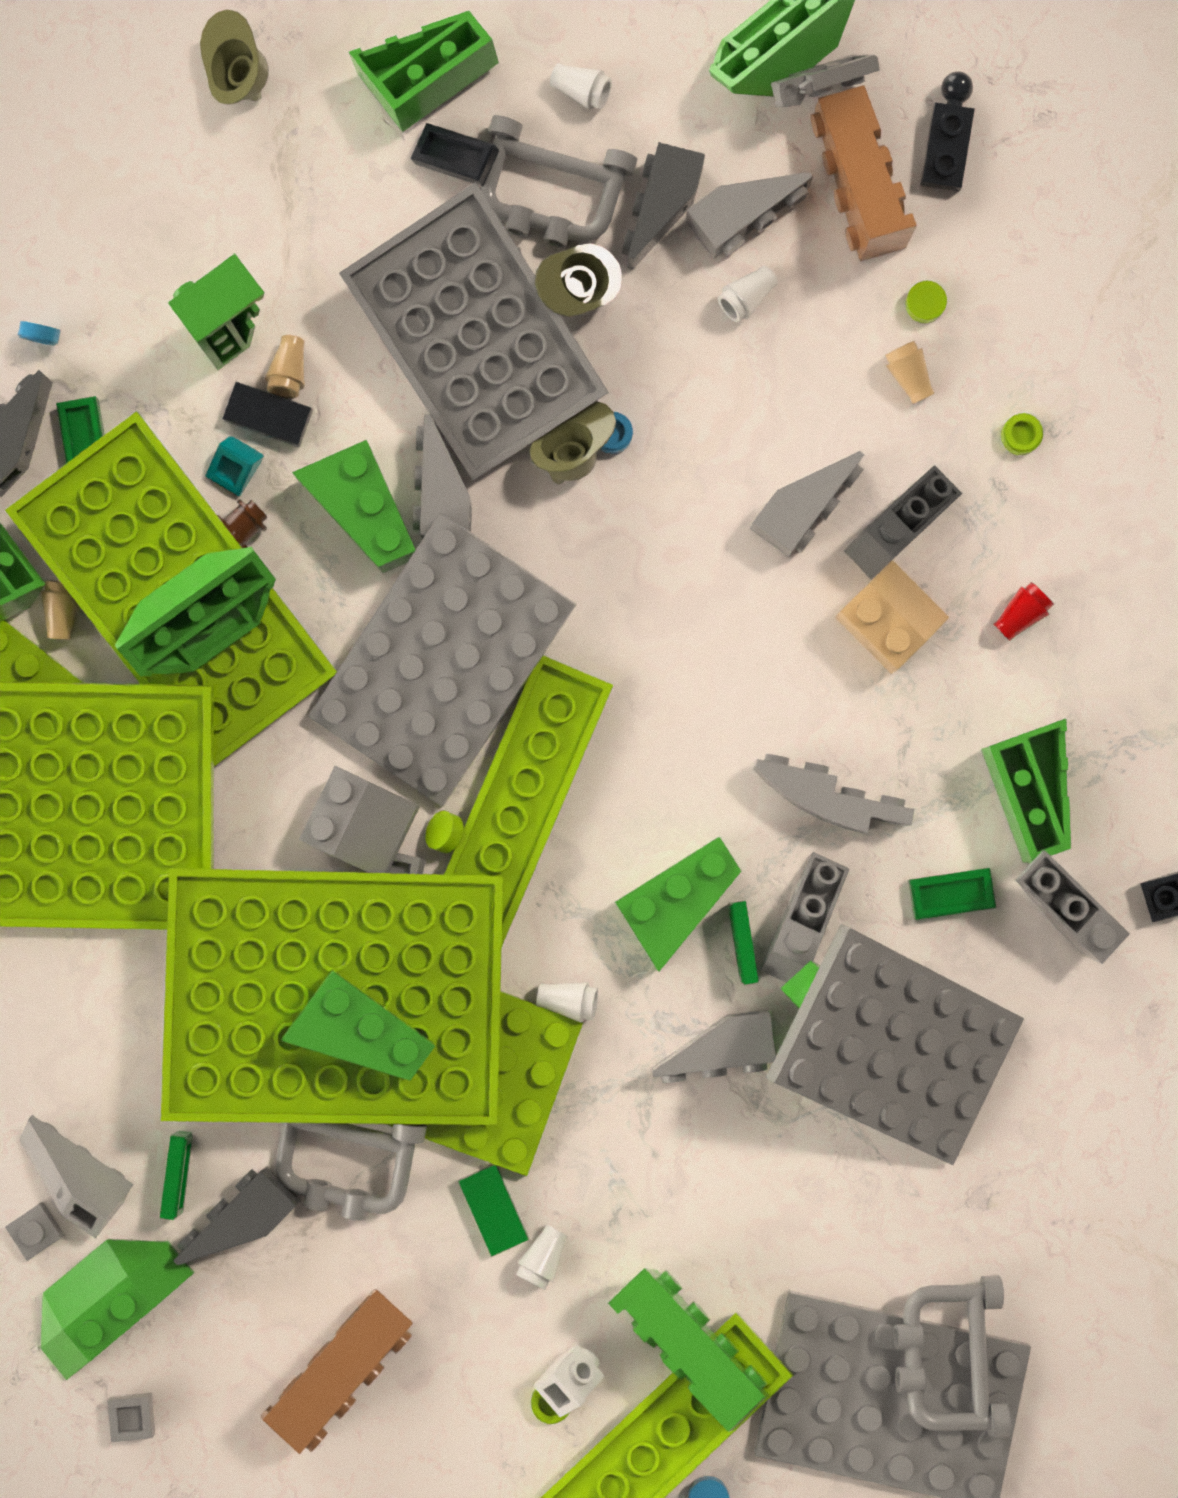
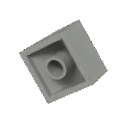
[299,766,420,873]

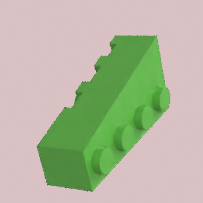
[608,1268,769,1432]

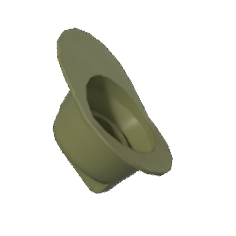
[200,9,269,105]
[535,244,622,317]
[529,401,616,485]

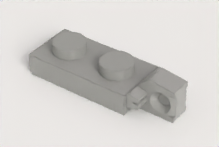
[771,55,880,107]

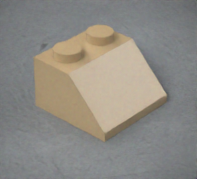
[835,561,949,674]

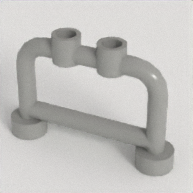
[480,115,638,248]
[276,1123,427,1220]
[893,1275,1011,1438]

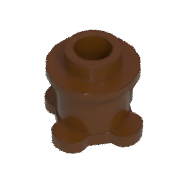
[218,499,268,548]

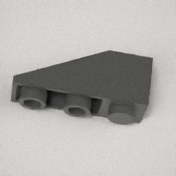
[622,142,705,269]
[0,370,53,498]
[844,465,963,580]
[174,1166,301,1265]

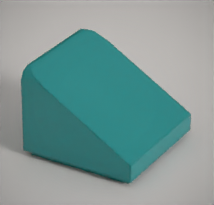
[205,436,264,496]

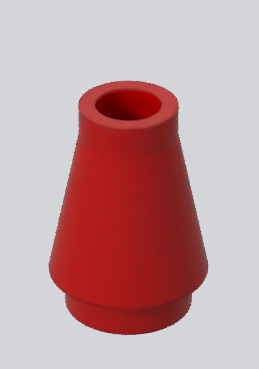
[993,582,1054,641]

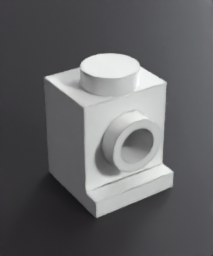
[533,1345,604,1417]

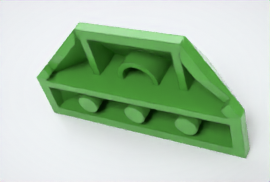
[709,0,855,97]
[115,547,276,677]
[41,1238,195,1380]

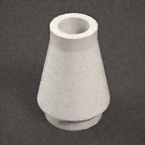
[550,63,612,110]
[718,265,778,322]
[536,982,598,1023]
[516,1224,568,1290]

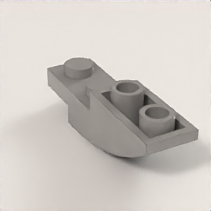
[753,754,915,833]

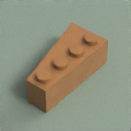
[811,85,917,261]
[260,1289,413,1454]

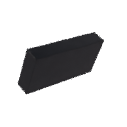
[410,123,499,187]
[222,382,313,448]

